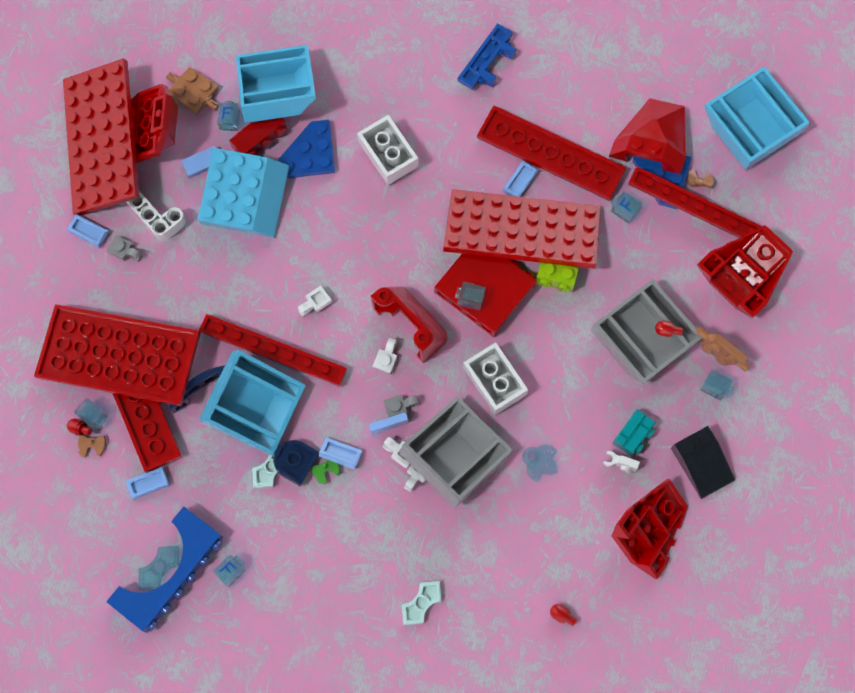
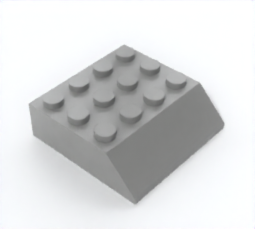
[591,279,702,384]
[399,396,513,508]

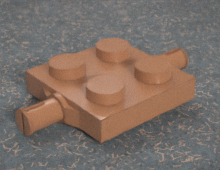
[166,67,220,115]
[695,326,750,372]

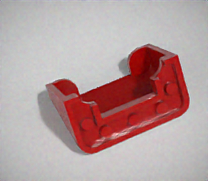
[370,286,448,363]

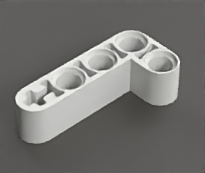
[125,191,186,241]

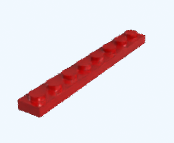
[628,166,773,238]
[199,314,347,387]

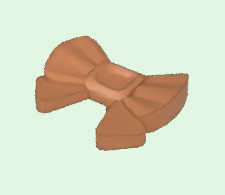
[687,169,714,188]
[78,435,106,458]

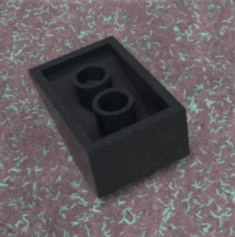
[671,426,735,499]

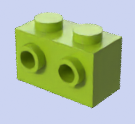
[536,263,579,292]

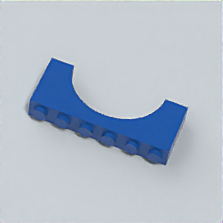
[106,506,223,633]

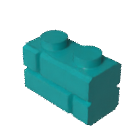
[613,409,655,457]

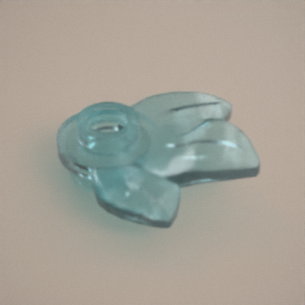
[522,444,557,482]

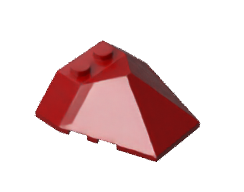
[609,98,686,174]
[697,225,793,318]
[611,479,688,579]

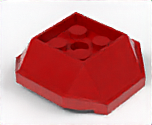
[131,84,178,163]

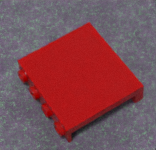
[434,254,536,337]

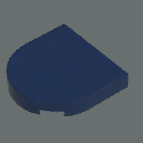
[273,440,319,487]

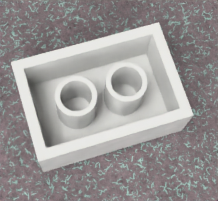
[357,115,419,185]
[463,342,528,415]

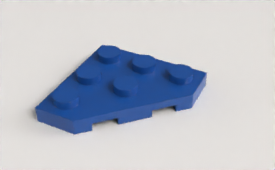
[278,120,335,178]
[632,155,692,210]

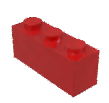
[229,118,288,155]

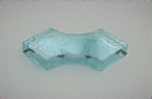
[138,546,179,589]

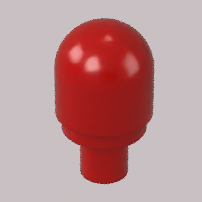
[655,321,683,337]
[67,418,92,436]
[550,604,577,626]

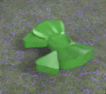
[311,460,340,484]

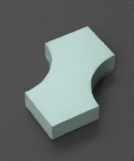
[252,446,278,489]
[402,581,442,625]

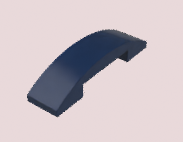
[169,365,225,413]

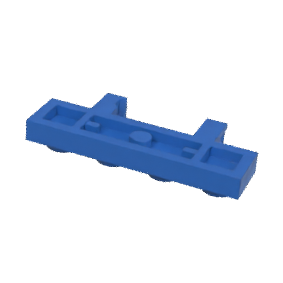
[457,23,516,90]

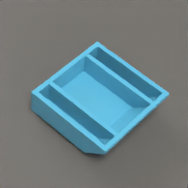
[236,45,316,123]
[704,66,810,170]
[198,148,289,238]
[199,350,306,455]

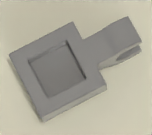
[107,235,142,262]
[383,395,419,418]

